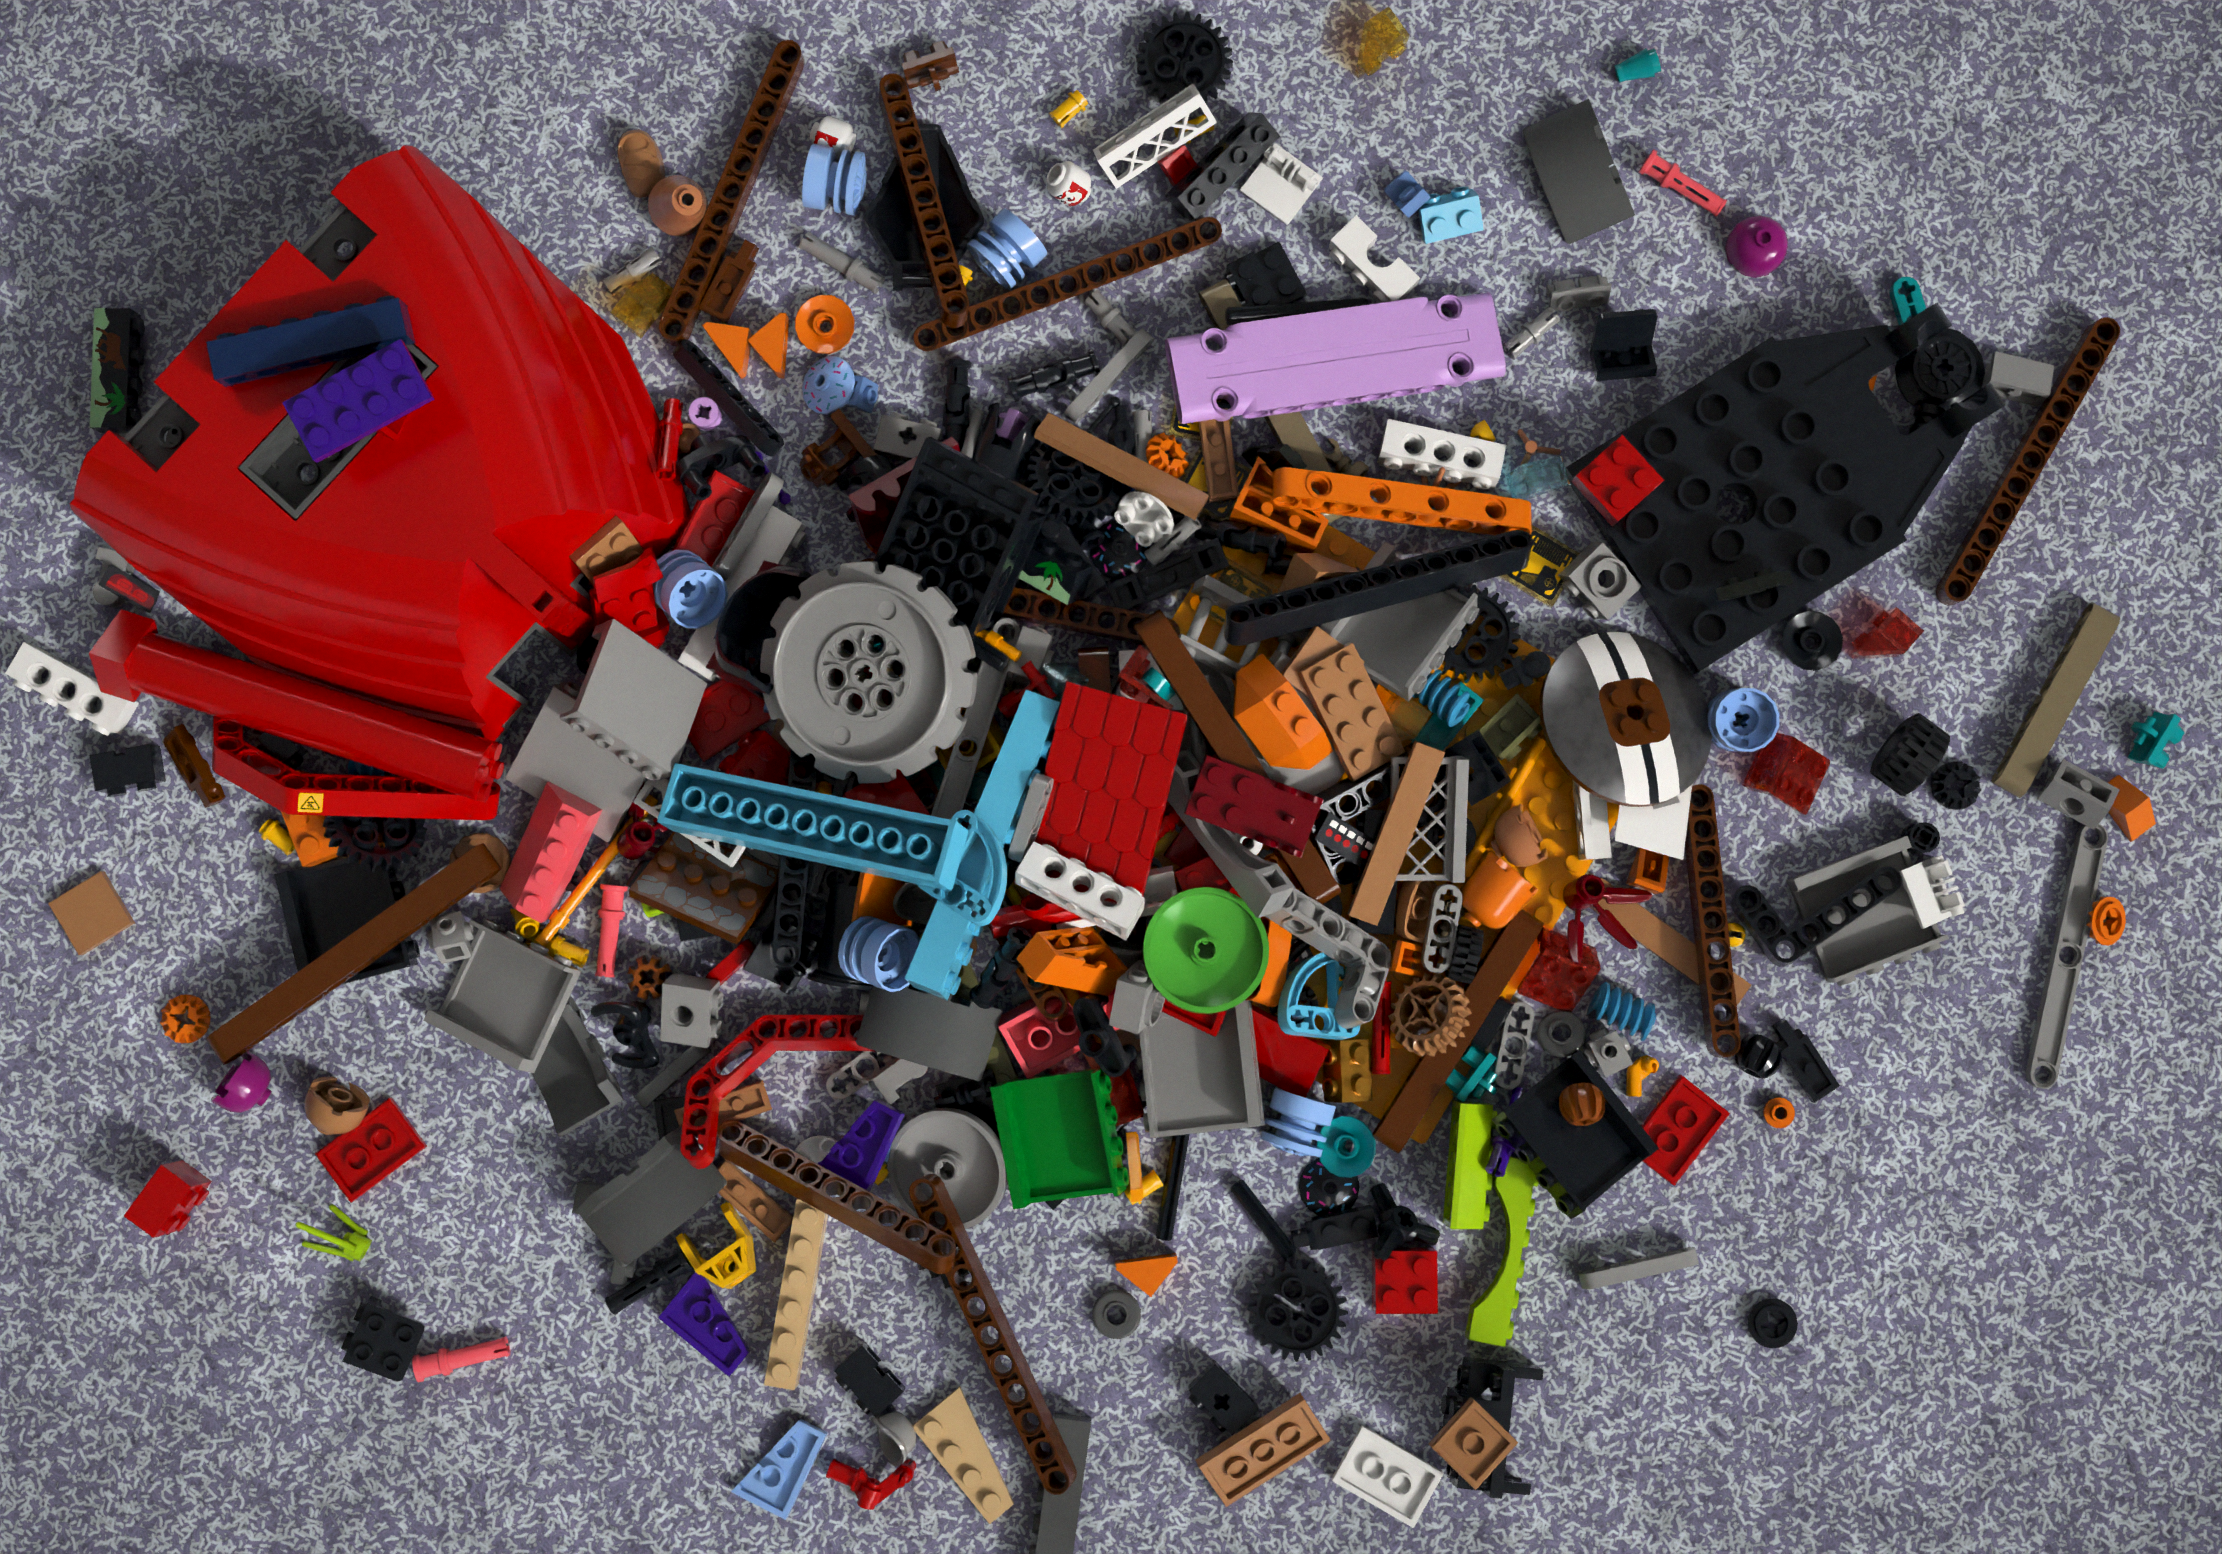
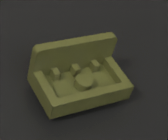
[1479,693,1542,762]

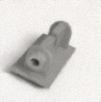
[1546,275,1612,311]

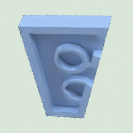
[731,1419,828,1520]

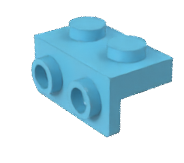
[1417,186,1484,244]

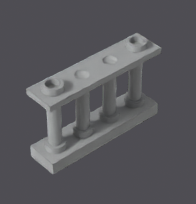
[1178,575,1311,681]

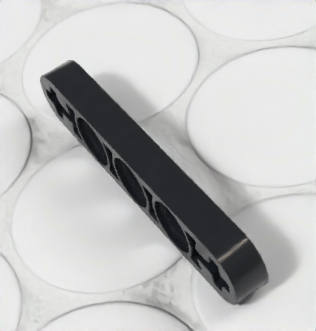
[673,339,784,456]

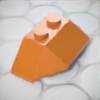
[1233,653,1333,770]

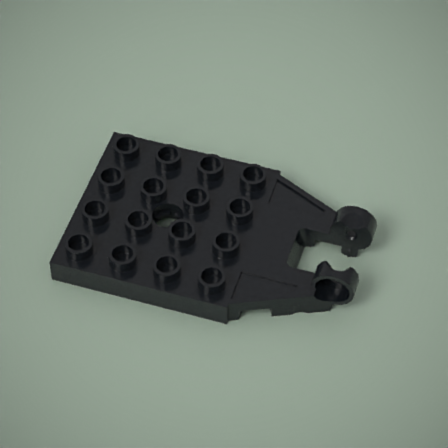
[1562,302,2005,674]

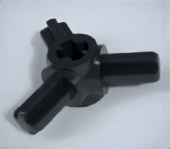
[1370,1183,1440,1260]

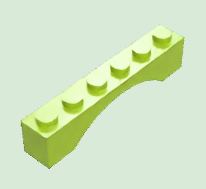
[1465,1156,1539,1347]

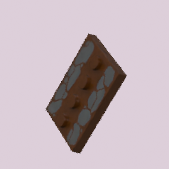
[629,832,778,945]

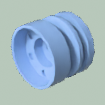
[802,144,867,216]
[966,208,1047,290]
[653,550,728,629]
[1707,688,1779,752]
[838,916,920,992]
[1260,1087,1336,1157]

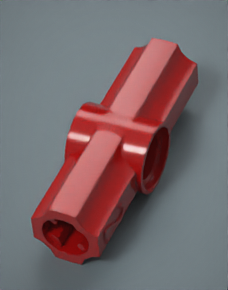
[989,890,1081,939]

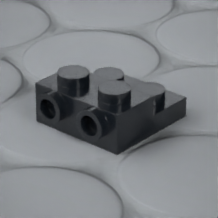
[1224,242,1307,306]

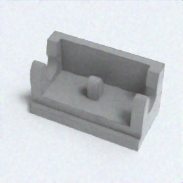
[1982,351,2054,407]

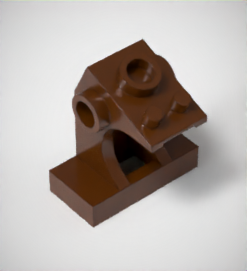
[799,408,877,488]

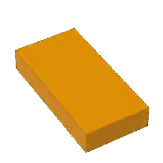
[1126,1132,1143,1202]

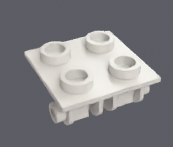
[1240,143,1323,226]
[1899,855,1965,929]

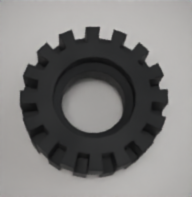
[1445,924,1484,984]

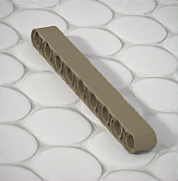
[1198,279,1343,525]

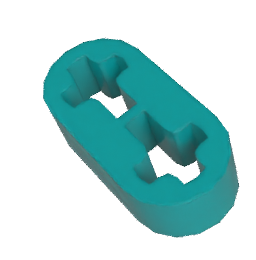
[1889,276,1926,325]
[1141,667,1175,705]

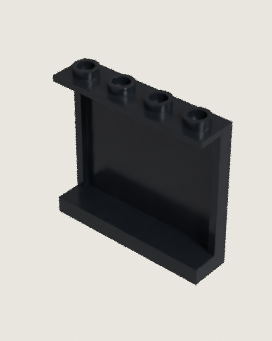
[274,846,420,985]
[1492,1050,1659,1219]

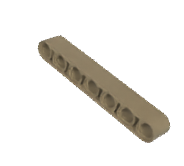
[1991,602,2120,798]

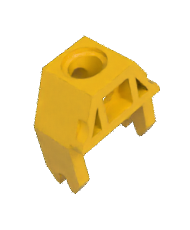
[675,1202,757,1289]

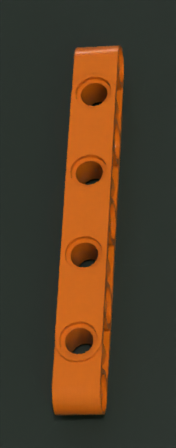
[1273,467,1532,535]

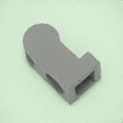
[93,547,134,608]
[872,1059,929,1105]

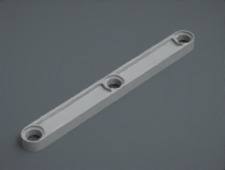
[931,618,1020,819]
[2026,824,2108,1089]

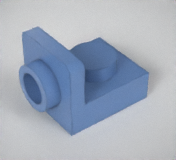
[1384,170,1431,218]
[845,375,879,413]

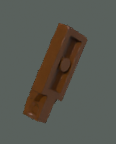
[699,239,759,324]
[163,724,226,808]

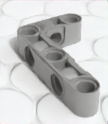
[1265,888,1392,1029]

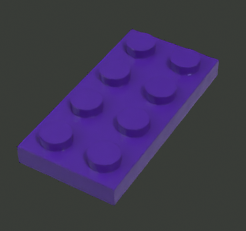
[282,339,435,463]

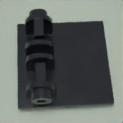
[743,919,822,994]
[934,1069,998,1132]

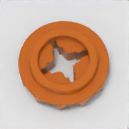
[1146,432,1189,478]
[2086,897,2126,946]
[160,994,211,1043]

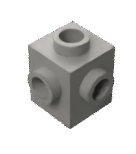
[427,911,475,964]
[1583,1027,1633,1078]

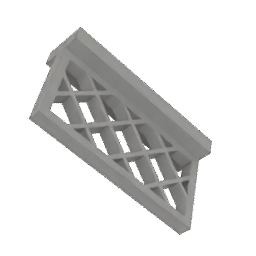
[1390,756,1469,883]

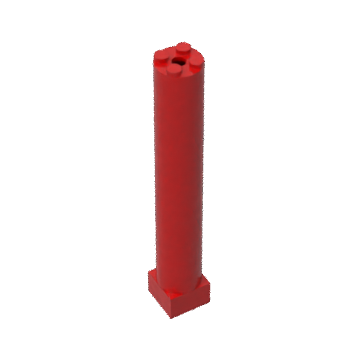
[89,609,504,802]

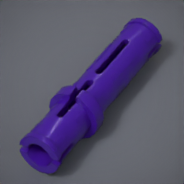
[1485,1087,1528,1177]

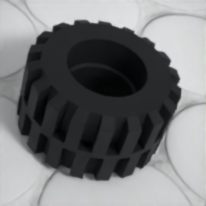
[1870,713,1950,796]

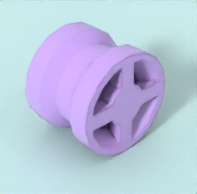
[689,397,722,431]

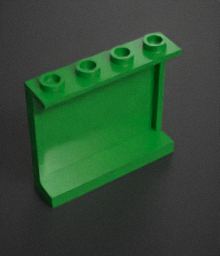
[990,1067,1129,1209]

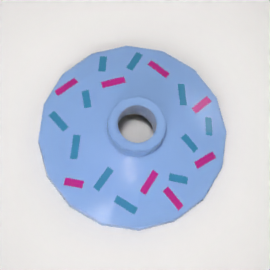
[802,356,855,415]

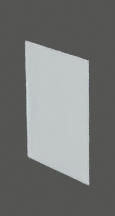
[1615,785,1692,860]

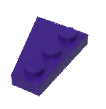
[817,1100,905,1192]
[658,1272,750,1377]

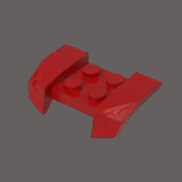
[589,548,670,649]

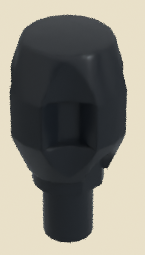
[1108,405,1134,454]

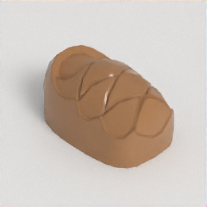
[617,129,665,198]
[1394,881,1445,943]

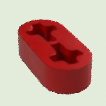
[706,939,756,986]

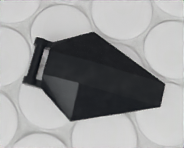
[863,124,984,291]

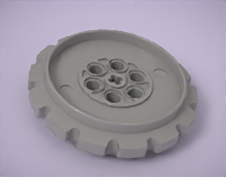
[760,561,977,783]

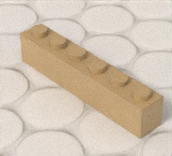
[764,1198,828,1390]

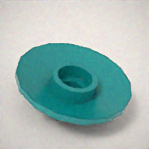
[1317,1116,1376,1178]

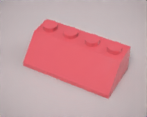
[500,782,602,923]
[998,986,1119,1078]

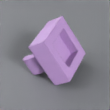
[996,408,1029,445]

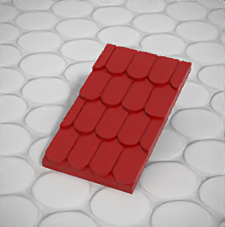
[1035,681,1188,904]

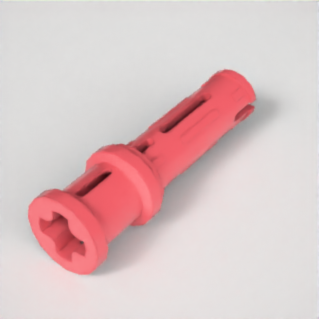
[1638,149,1727,217]
[595,884,628,977]
[412,1336,511,1383]

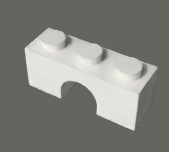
[1329,215,1420,303]

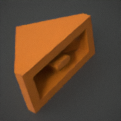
[748,313,790,379]
[702,322,753,379]
[2107,775,2156,842]
[1626,847,1669,894]
[1389,940,1439,979]
[1115,1253,1178,1297]

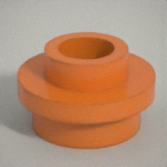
[1763,1097,1795,1128]

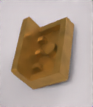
[1322,1039,1372,1103]

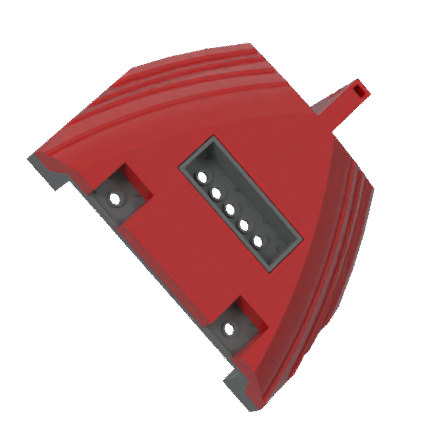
[70,145,692,742]

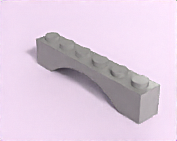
[1167,749,1295,918]

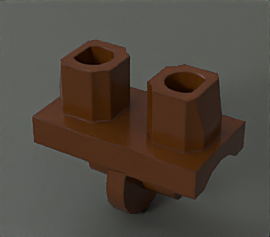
[901,40,959,92]

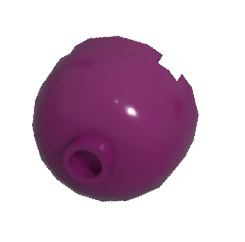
[1725,215,1788,278]
[211,1050,272,1113]

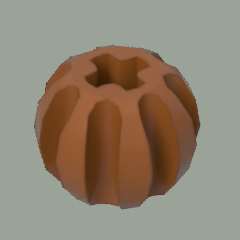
[627,954,672,1000]
[1559,1083,1605,1126]

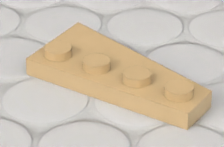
[912,1386,1014,1524]

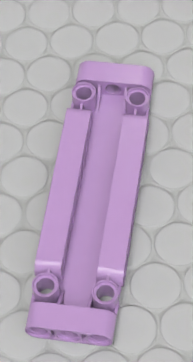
[1165,292,1506,424]

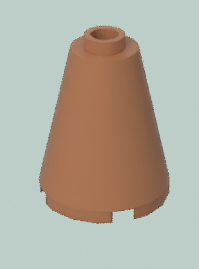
[648,175,708,237]

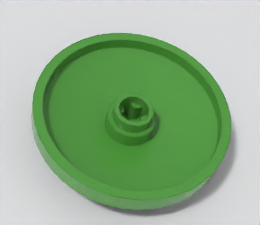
[1143,887,1269,1014]

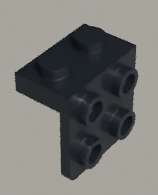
[1590,309,1658,381]
[341,1296,425,1382]

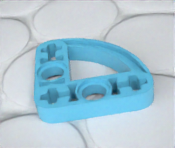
[917,810,1007,926]
[1278,953,1360,1040]

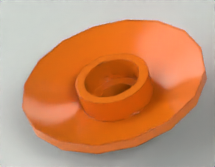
[795,295,855,354]

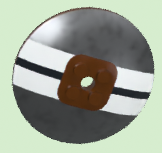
[1539,632,1712,807]

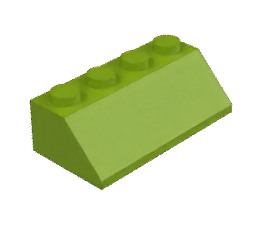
[1443,1100,1497,1229]

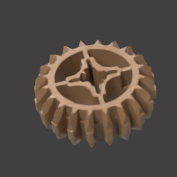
[1388,973,1472,1057]

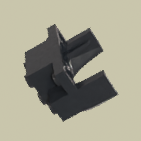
[706,560,813,701]
[1438,1357,1543,1499]

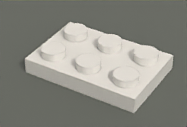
[1331,1424,1444,1528]

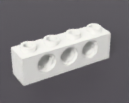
[1377,419,1506,490]
[5,642,139,736]
[1015,842,1145,940]

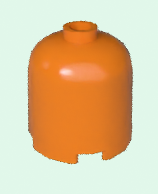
[1460,851,1538,929]

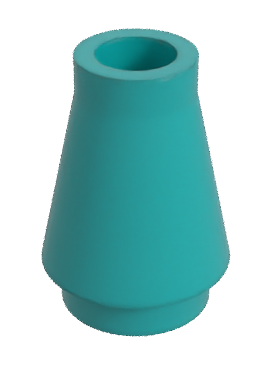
[1614,48,1661,83]

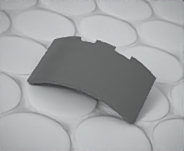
[1522,99,1635,244]
[856,984,1003,1081]
[531,995,624,1137]
[576,1126,727,1267]

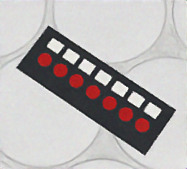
[1314,812,1375,869]

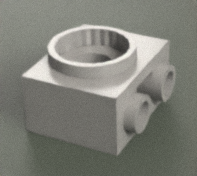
[1558,542,1642,620]
[1007,626,1055,693]
[1109,960,1165,1034]
[660,973,723,1048]

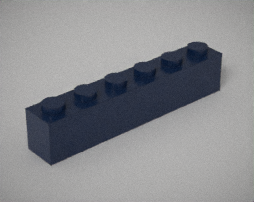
[206,296,415,387]

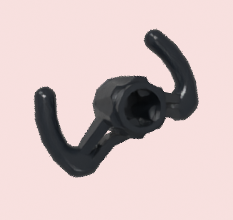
[590,1001,660,1069]

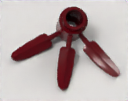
[617,782,668,860]
[1563,874,1653,965]

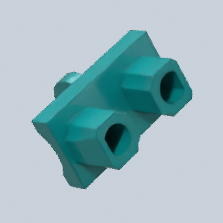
[2127,711,2185,769]
[1445,1045,1498,1102]

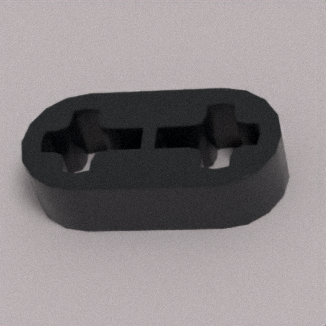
[1471,996,1514,1053]

